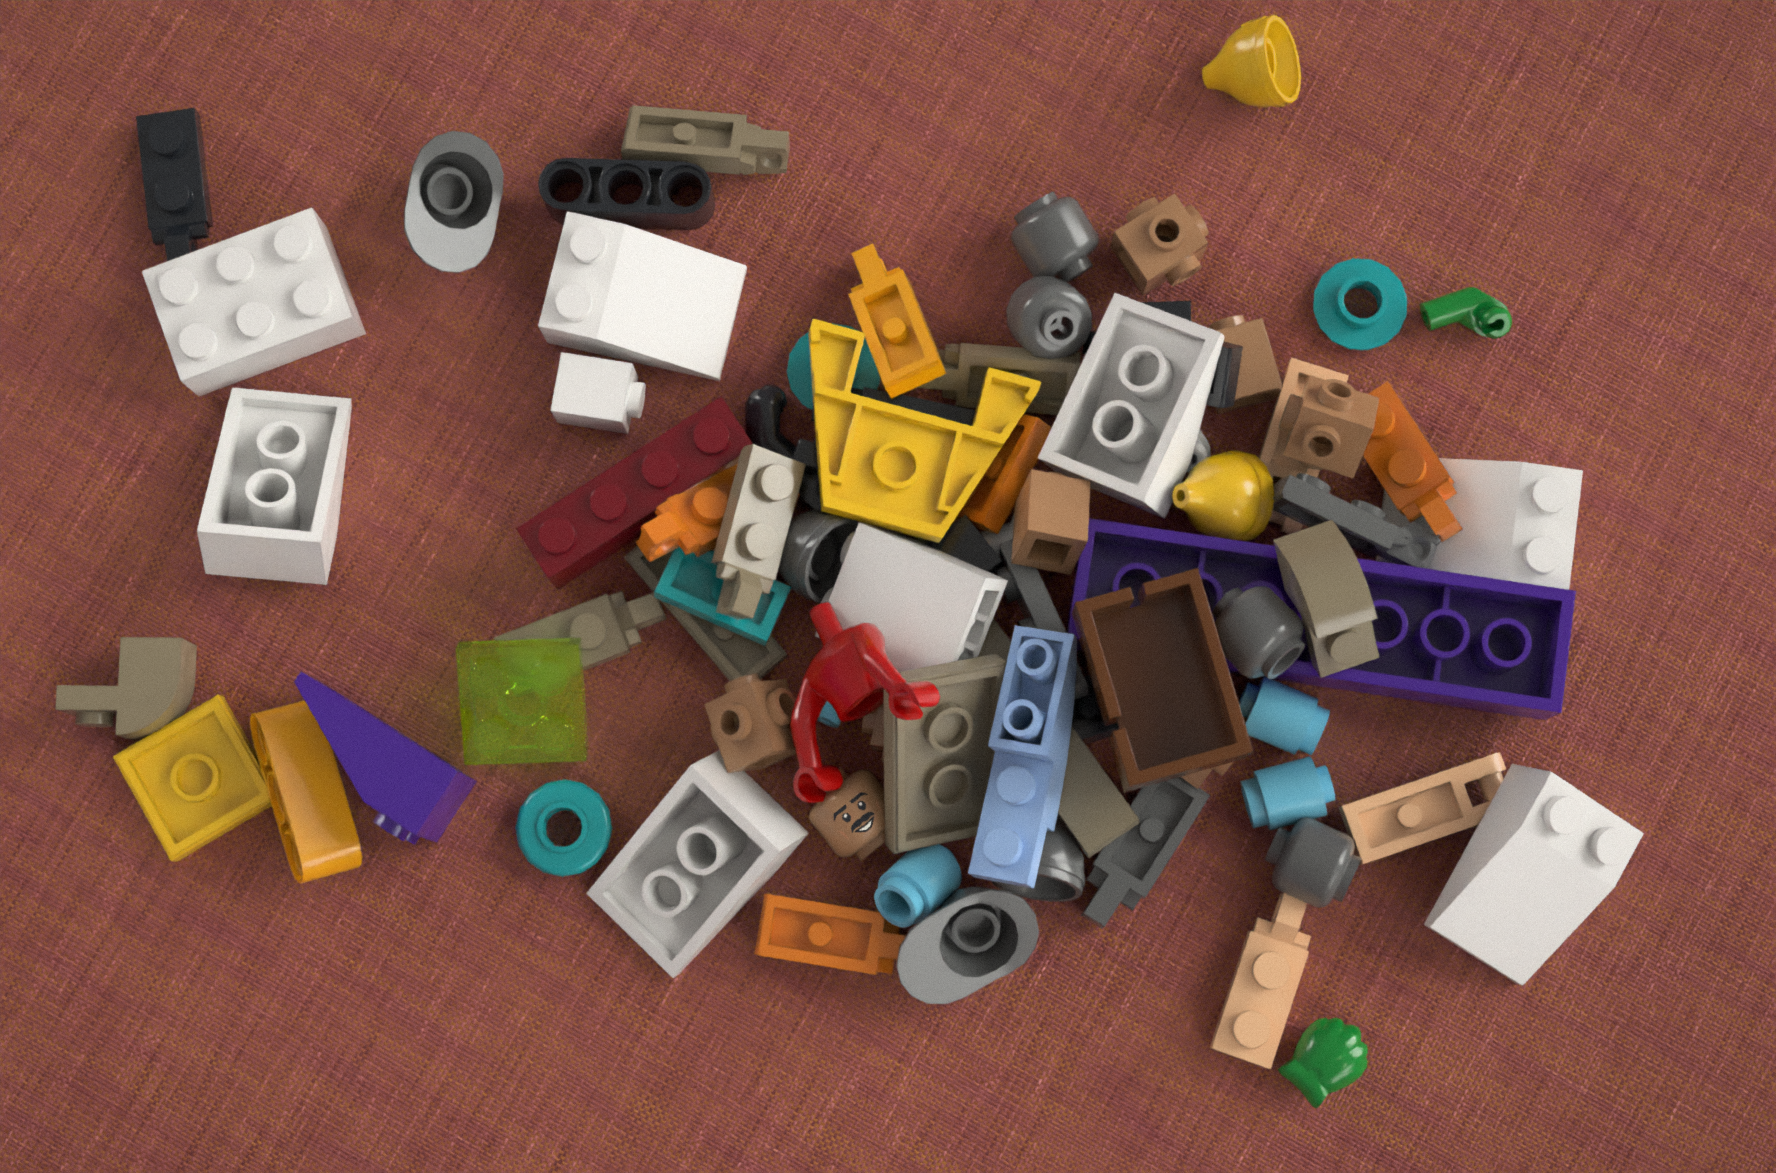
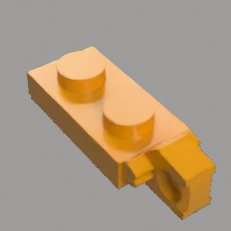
[848,243,947,399]

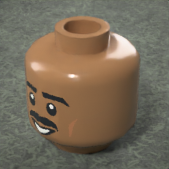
[809,767,885,861]

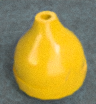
[1202,15,1301,108]
[1172,450,1274,541]

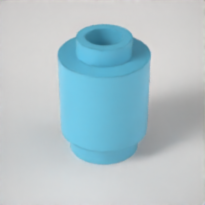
[1239,676,1330,755]
[1240,756,1335,830]
[874,844,962,927]

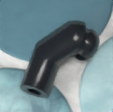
[745,384,796,459]

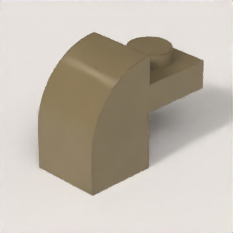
[1273,520,1379,678]
[55,637,197,741]

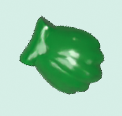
[1278,1017,1368,1109]

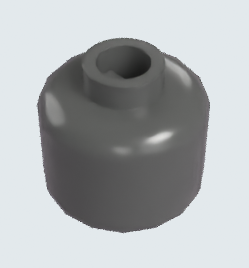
[1011,192,1100,283]
[1006,276,1092,359]
[1212,586,1305,679]
[1265,817,1362,908]

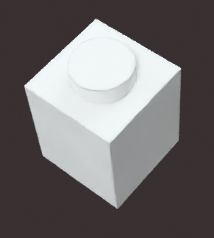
[550,352,646,434]

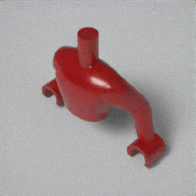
[790,602,940,803]

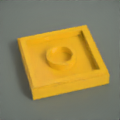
[113,694,272,862]

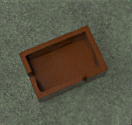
[1071,568,1253,793]

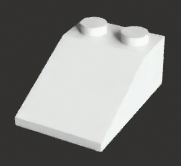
[538,211,747,381]
[1038,293,1225,519]
[197,388,352,585]
[1375,458,1583,590]
[586,750,808,978]
[1424,764,1644,986]

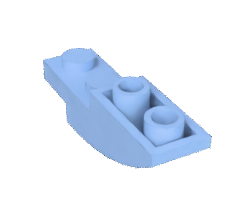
[968,625,1077,889]

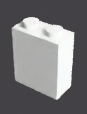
[815,522,1008,672]

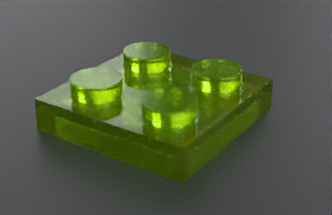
[456,638,589,765]

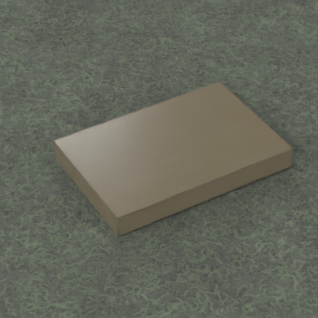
[883,653,1006,854]

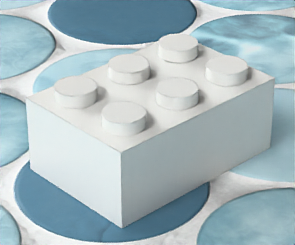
[142,208,366,396]

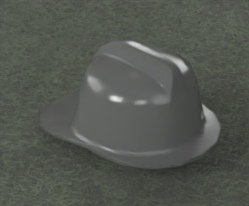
[404,131,504,273]
[896,886,1039,1004]

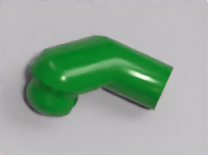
[1420,287,1512,339]

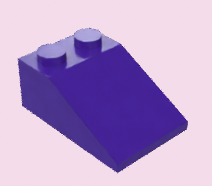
[294,671,477,845]

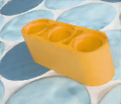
[250,701,362,884]

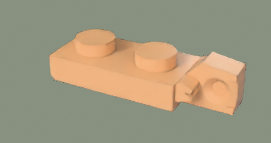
[1210,893,1311,1069]

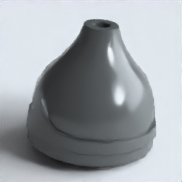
[778,509,858,603]
[992,815,1085,902]

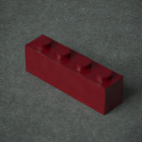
[516,396,753,590]

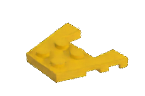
[808,319,1041,543]

